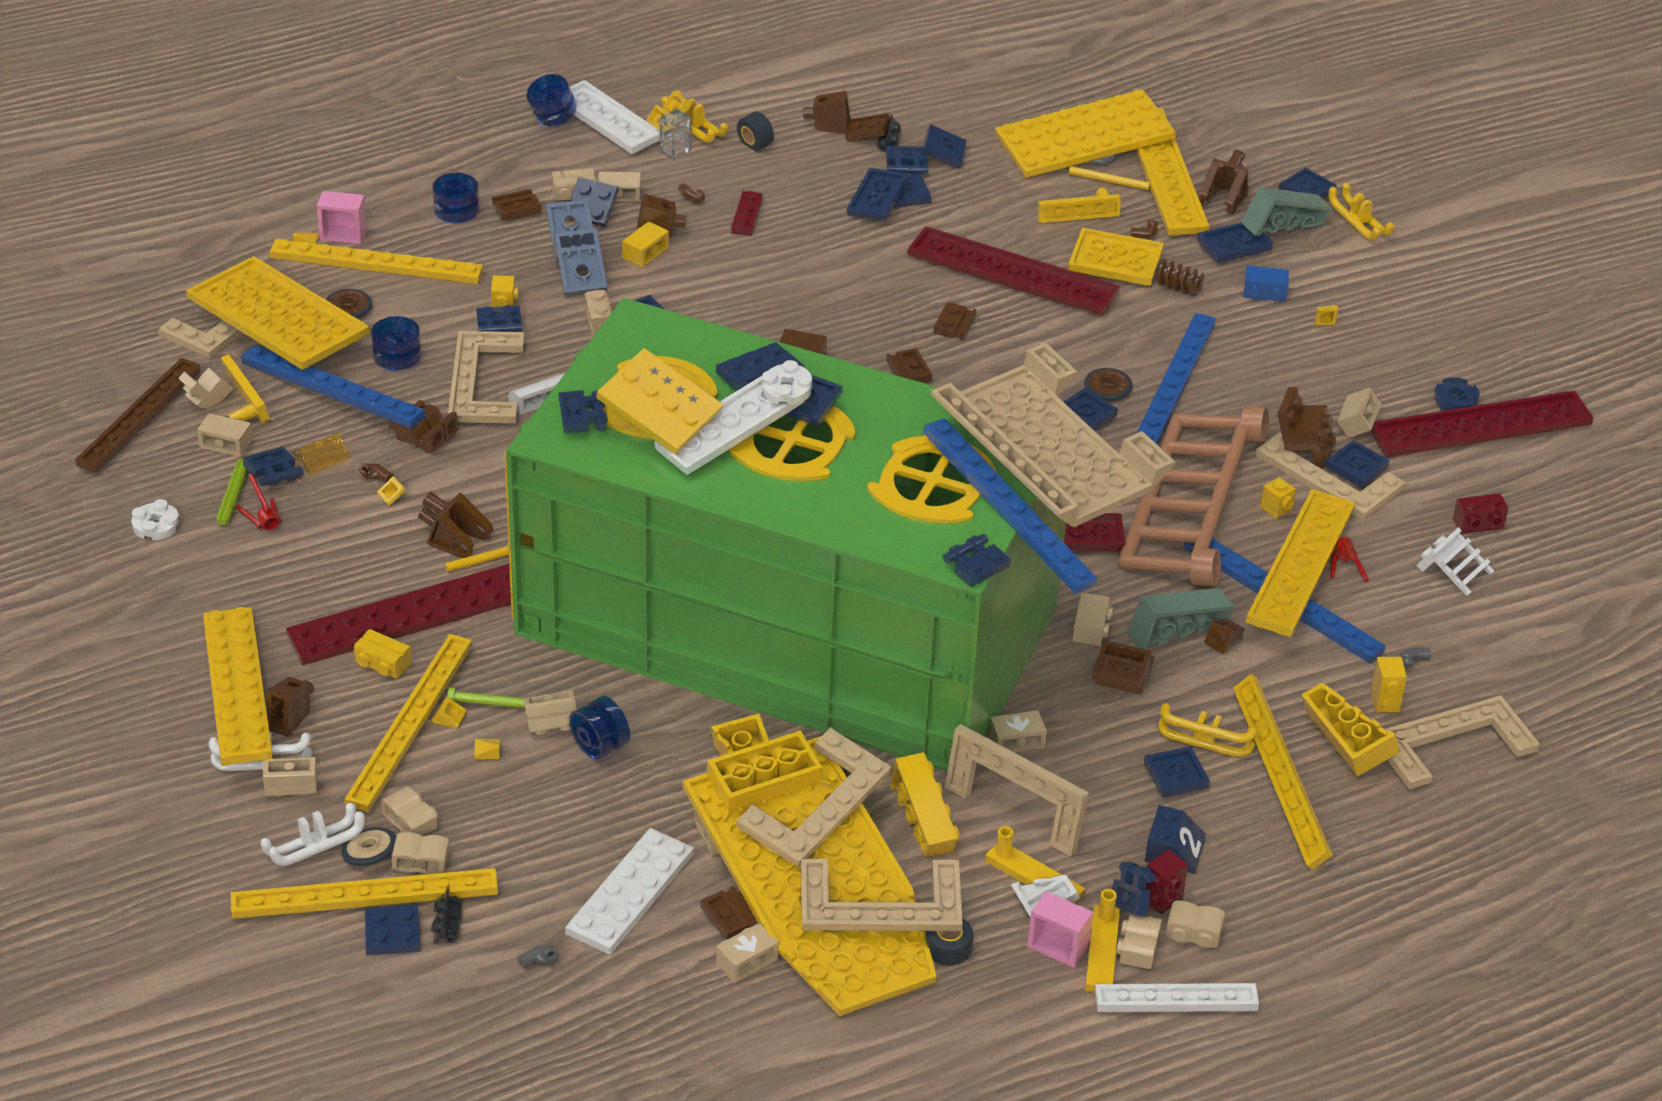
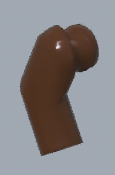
[678,183,705,204]
[1130,220,1159,239]
[359,463,394,483]

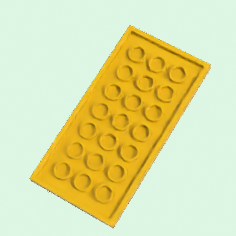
[995,89,1176,178]
[186,256,370,370]

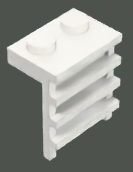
[1416,527,1494,596]

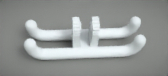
[208,732,312,771]
[261,803,365,866]

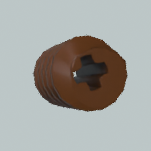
[1157,259,1204,296]

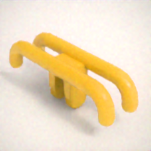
[662,90,728,143]
[1329,183,1394,241]
[1158,703,1257,757]

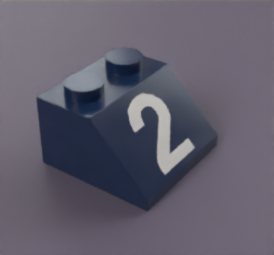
[1145,805,1206,874]

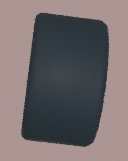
[737,111,774,151]
[926,918,973,966]

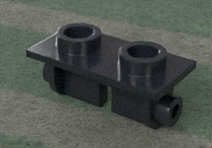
[877,115,901,151]
[431,888,462,944]

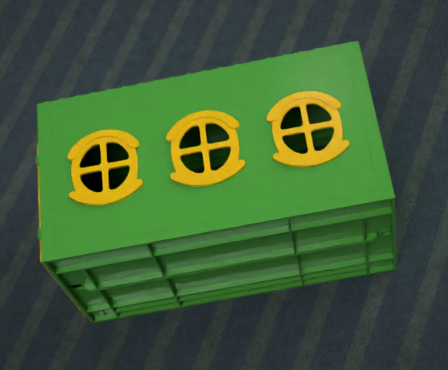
[504,298,1066,772]

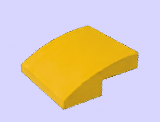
[646,91,692,131]

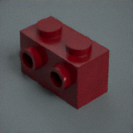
[1453,493,1509,534]
[1145,850,1188,915]

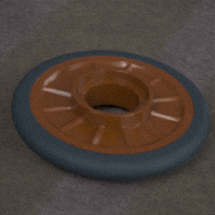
[326,289,372,319]
[1084,368,1133,400]

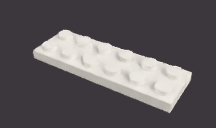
[554,80,663,154]
[655,376,804,475]
[565,828,694,955]

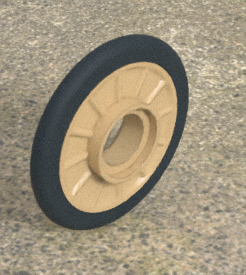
[341,827,397,866]

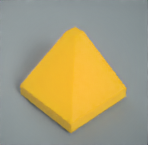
[292,231,319,244]
[1314,306,1339,326]
[377,476,406,506]
[431,697,467,729]
[474,739,501,760]

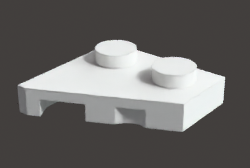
[1011,875,1080,917]

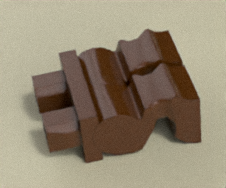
[388,400,459,453]

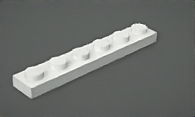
[1095,983,1259,1012]

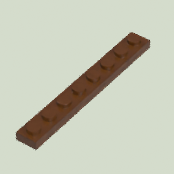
[75,358,201,473]

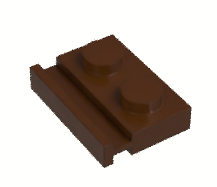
[845,113,890,142]
[492,189,541,221]
[933,302,977,341]
[886,348,932,383]
[700,886,758,940]

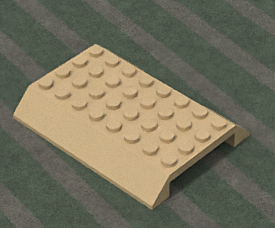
[930,342,1175,527]

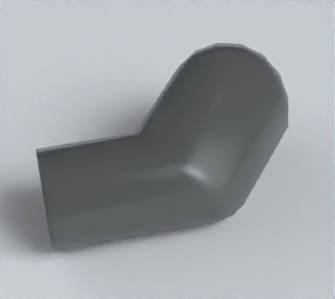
[1086,155,1115,167]
[1400,647,1431,667]
[517,945,558,969]

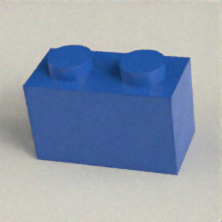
[1243,265,1289,302]

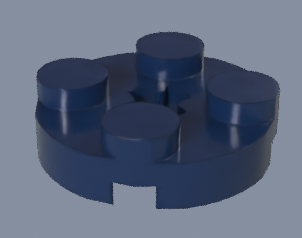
[1434,377,1480,411]

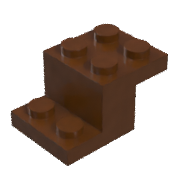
[1277,387,1336,469]
[1091,640,1154,695]

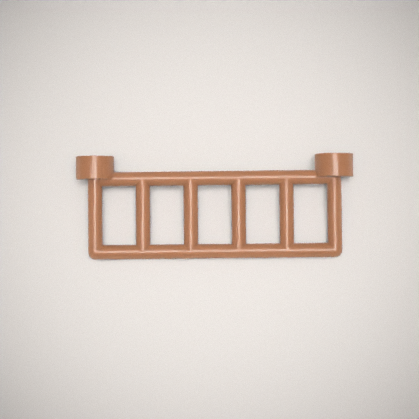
[1118,406,1269,587]

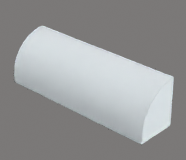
[508,373,565,415]

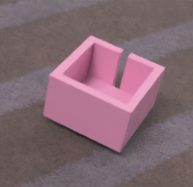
[317,191,367,244]
[1027,891,1093,968]

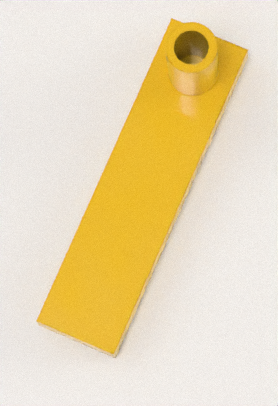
[1037,188,1121,223]
[221,354,270,423]
[985,826,1085,904]
[1085,889,1120,992]

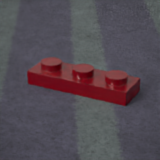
[731,191,763,236]

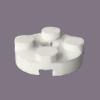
[762,360,812,405]
[131,499,180,540]

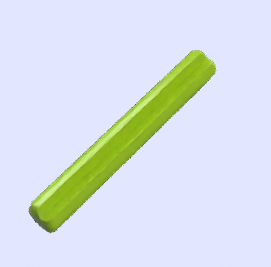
[216,459,248,526]

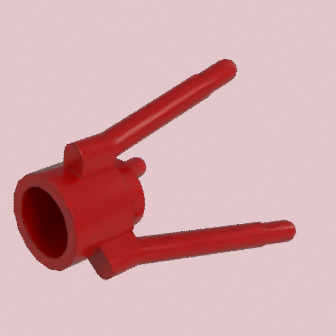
[236,474,281,531]
[1330,537,1369,582]

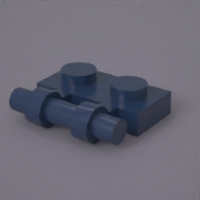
[886,146,928,174]
[476,305,523,332]
[558,390,608,433]
[243,446,303,486]
[942,534,1011,587]
[1112,861,1156,917]

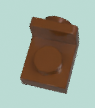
[1204,618,1245,653]

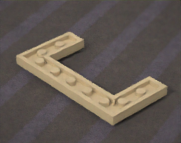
[158,318,243,359]
[448,331,524,424]
[1255,432,1406,520]
[1385,695,1540,789]
[944,724,1089,857]
[736,728,892,867]
[801,859,963,931]

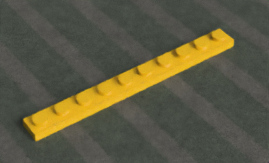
[270,239,483,284]
[345,634,472,813]
[1233,674,1333,870]
[231,868,498,919]

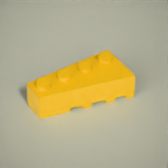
[1301,682,1400,777]
[711,714,769,756]
[889,752,959,858]

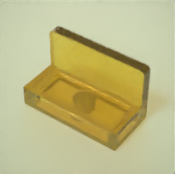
[292,433,349,474]

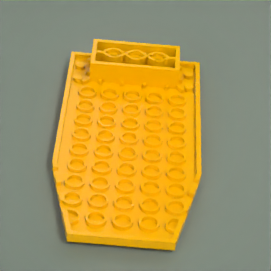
[683,730,937,1016]

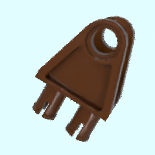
[1198,150,1249,214]
[417,491,493,559]

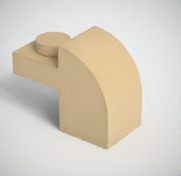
[178,368,233,409]

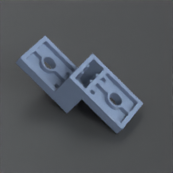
[545,199,607,296]

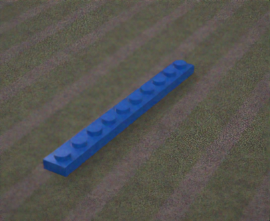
[1137,313,1216,445]
[241,345,426,428]
[923,418,1098,594]
[1184,538,1386,664]

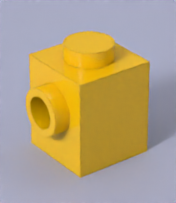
[491,276,519,307]
[1260,477,1296,519]

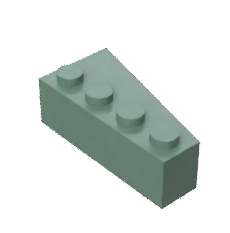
[1241,187,1332,236]
[1127,588,1234,650]

